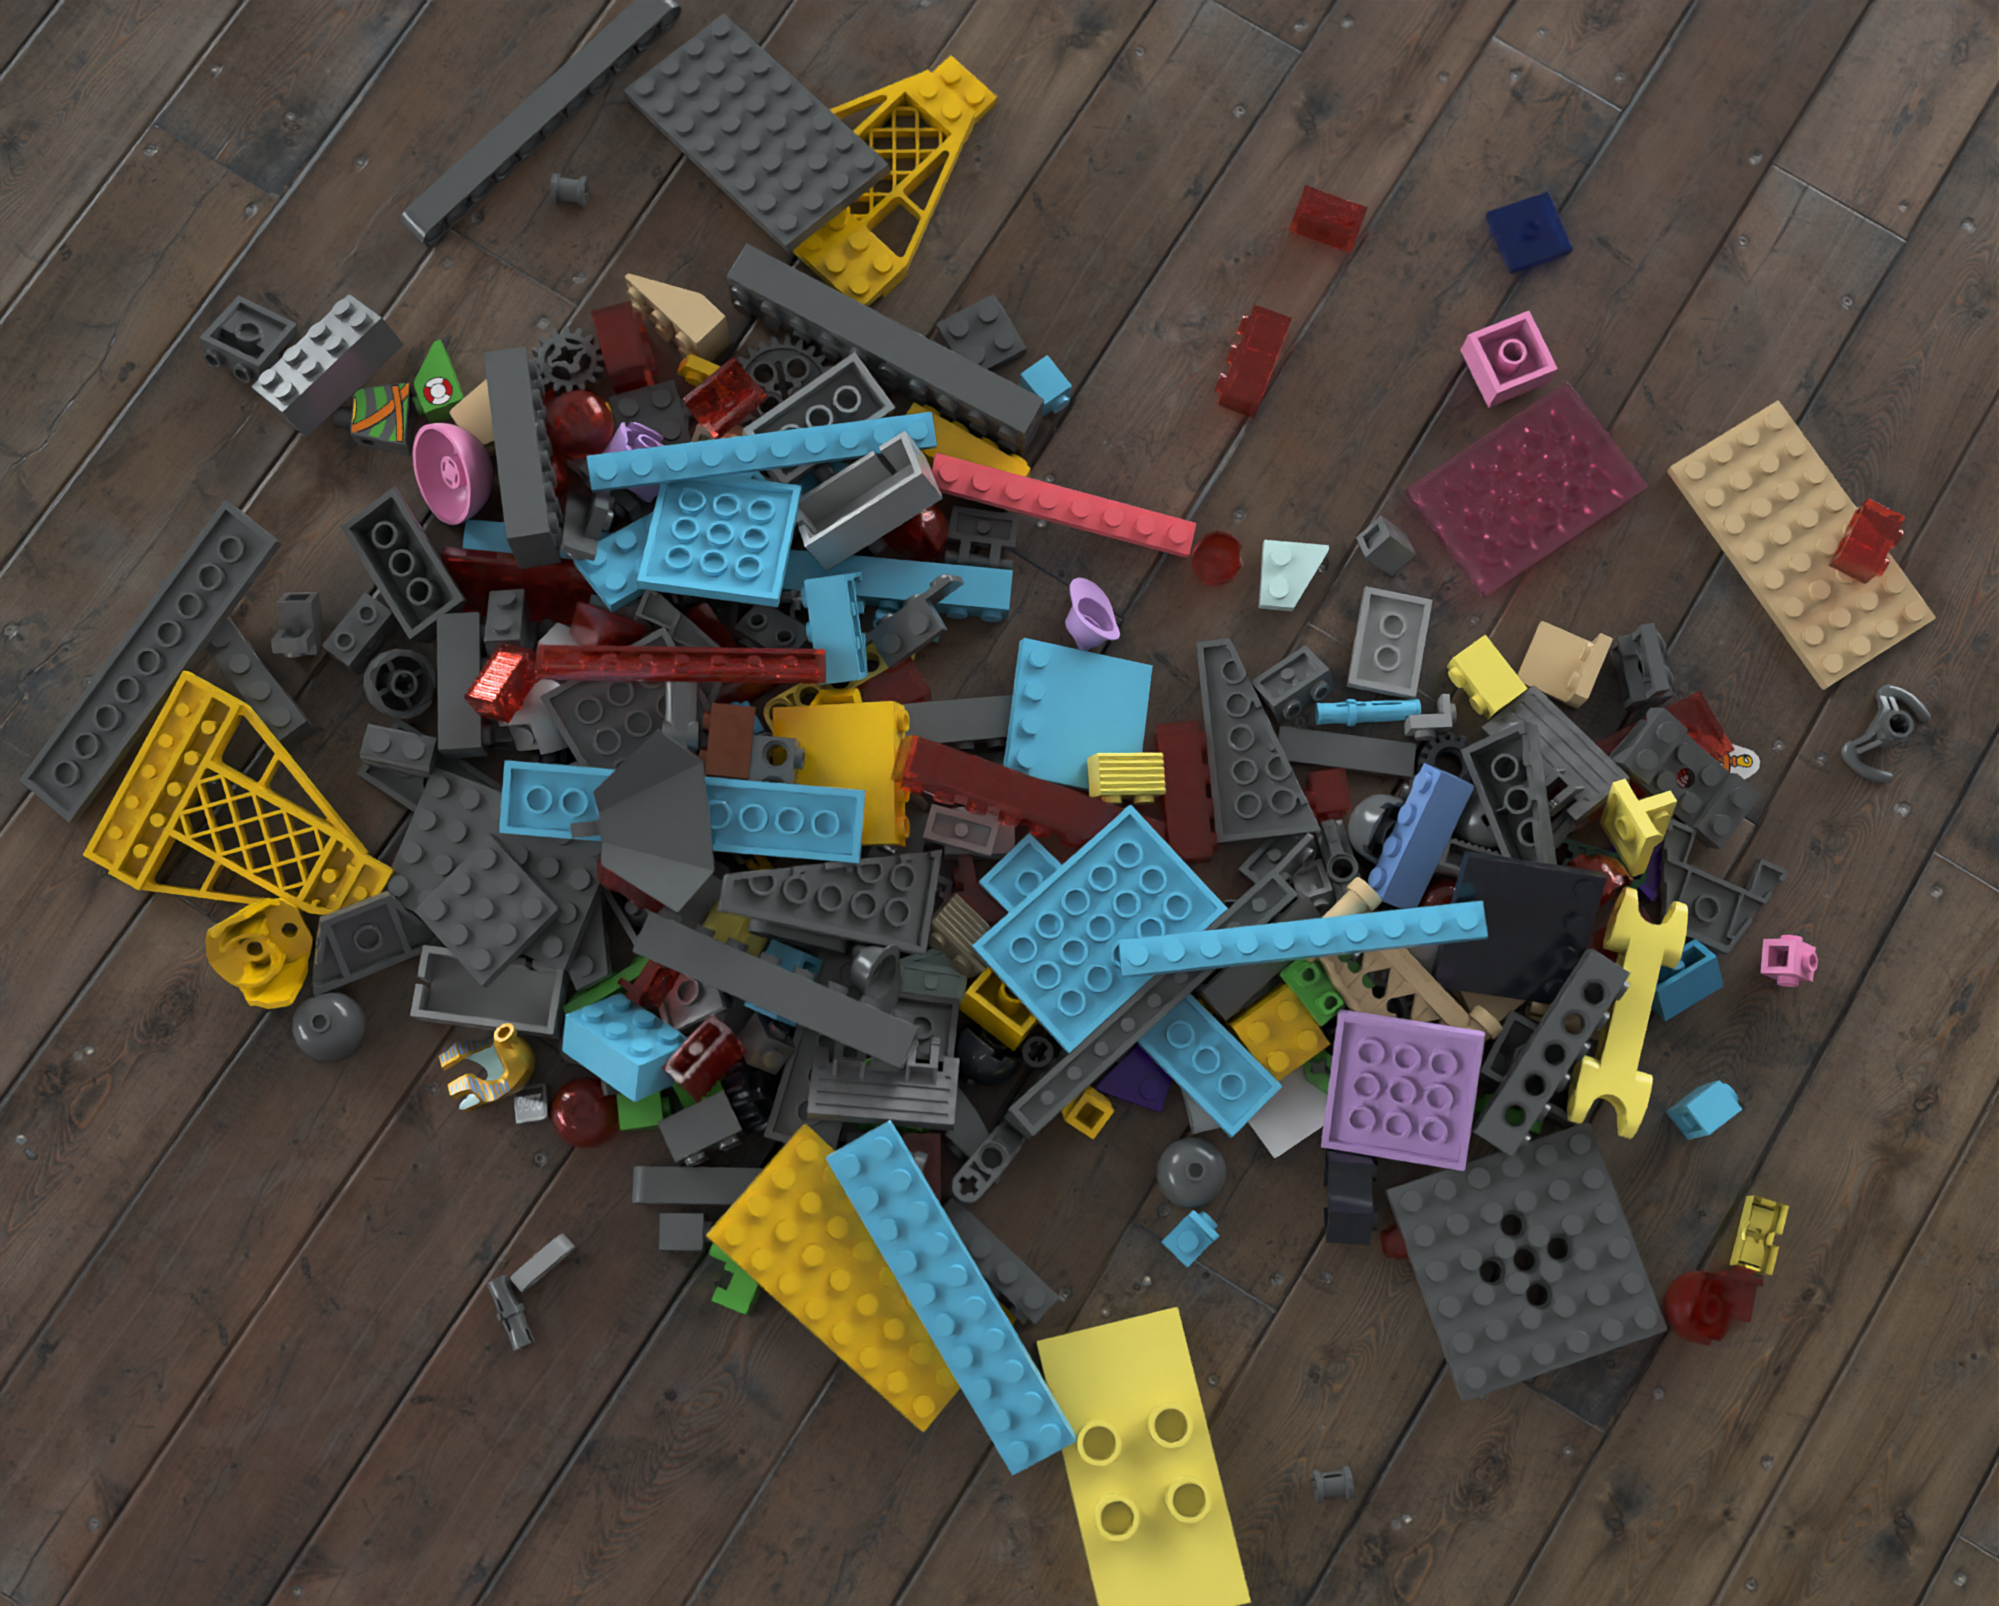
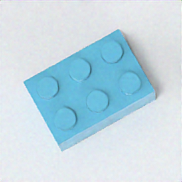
[562,992,693,1102]

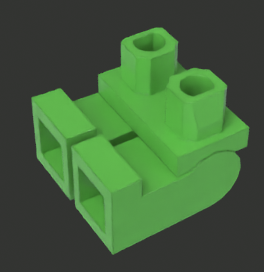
[1279,954,1375,1026]
[709,1243,762,1317]

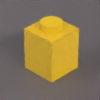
[1061,1085,1114,1140]

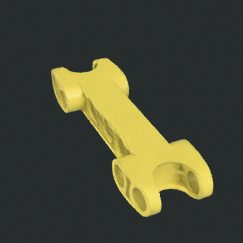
[1567,887,1688,1139]

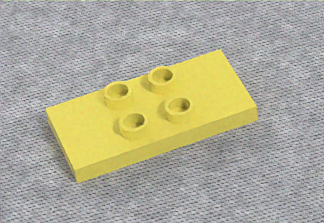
[1036,1307,1251,1606]

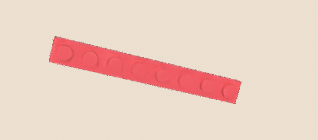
[931,453,1196,558]

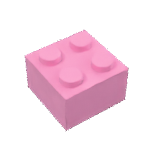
[1461,311,1558,408]

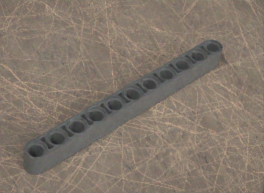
[400,0,682,246]

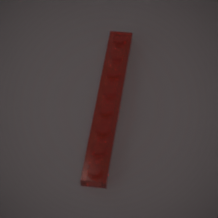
[535,645,826,684]

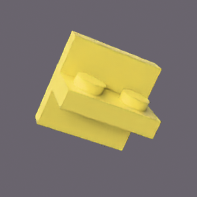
[1600,779,1677,877]

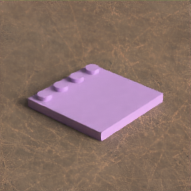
[1321,1009,1485,1171]

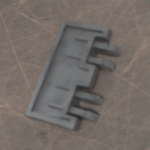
[1482,685,1630,826]
[807,1036,959,1131]

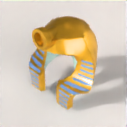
[438,1023,535,1112]

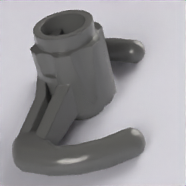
[1840,684,1931,784]

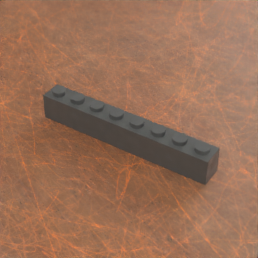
[632,909,921,1068]

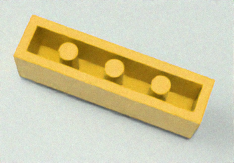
[906,402,1031,512]

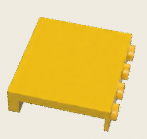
[773,701,910,847]

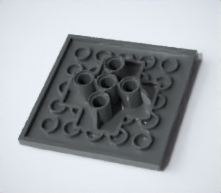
[1385,1121,1668,1401]

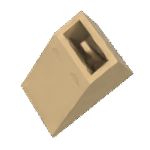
[625,273,732,362]

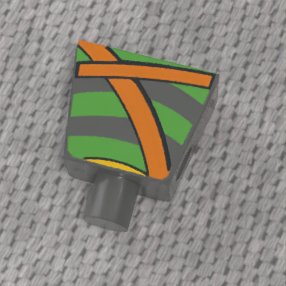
[333,383,416,456]

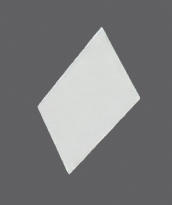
[1248,1049,1330,1158]

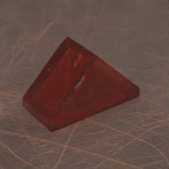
[570,601,645,662]

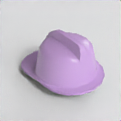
[1065,577,1120,651]

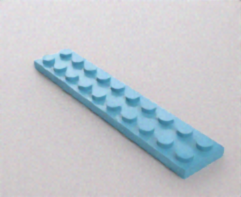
[499,760,866,863]
[979,833,1282,1138]
[826,1120,1077,1476]

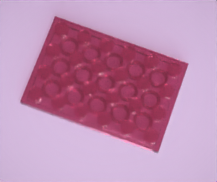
[1404,381,1648,599]

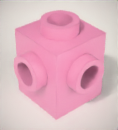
[1760,935,1818,987]

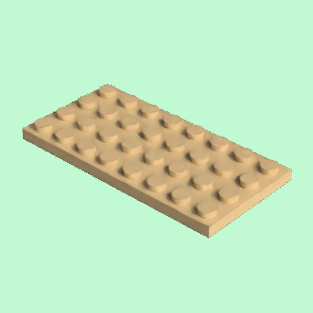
[1667,400,1936,690]

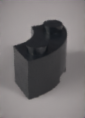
[1323,1148,1378,1245]

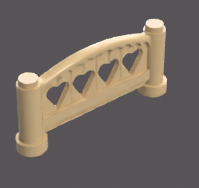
[1306,877,1503,1043]

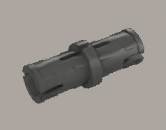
[486,1274,536,1351]

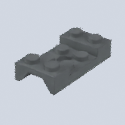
[1612,708,1761,849]

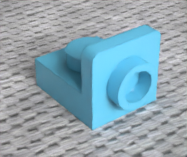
[1161,1210,1219,1268]

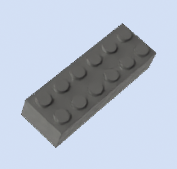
[483,346,562,569]

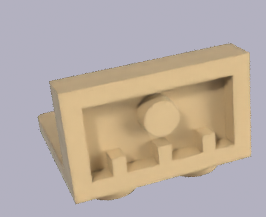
[1517,621,1613,709]

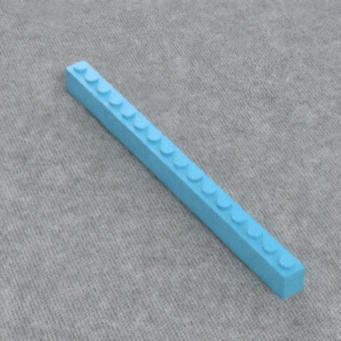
[461,519,1013,622]

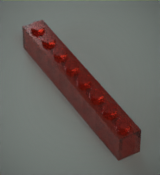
[890,734,1167,848]

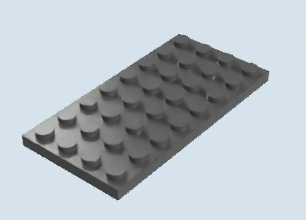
[623,13,891,254]

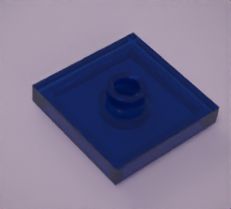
[1485,192,1573,274]

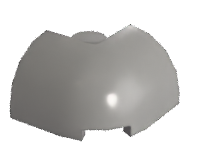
[496,673,569,755]

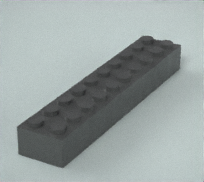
[726,243,1044,457]

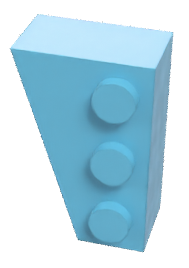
[801,571,868,685]

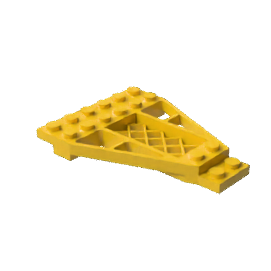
[792,55,998,307]
[83,671,395,915]

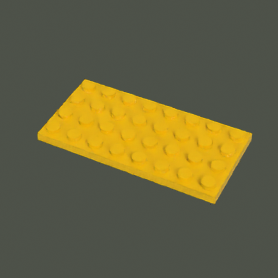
[705,1124,1017,1432]

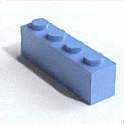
[1368,763,1474,909]

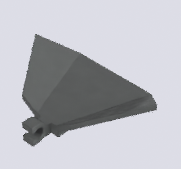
[570,729,715,913]

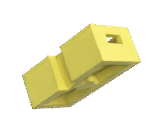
[1729,1195,1789,1276]

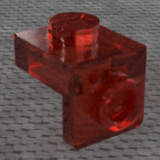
[617,959,680,1008]

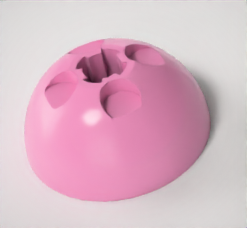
[413,423,494,525]

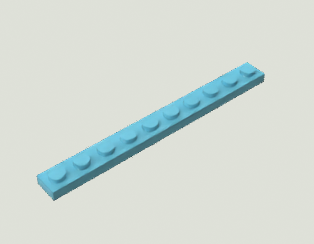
[587,412,937,493]
[1118,901,1488,978]

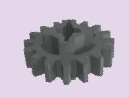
[532,326,606,400]

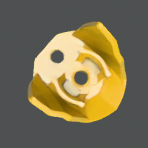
[205,898,314,1009]

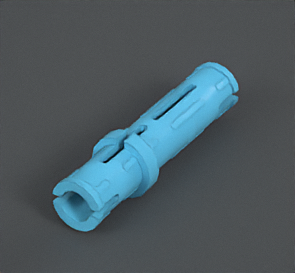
[1315,699,1421,726]

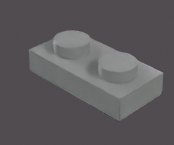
[923,804,1000,858]

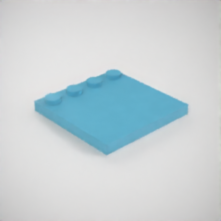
[637,476,802,607]
[1002,638,1153,801]

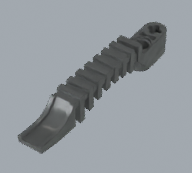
[949,1049,1068,1205]

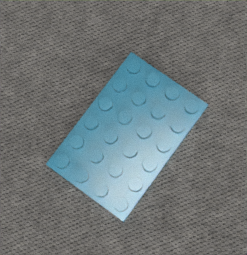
[972,804,1228,1054]

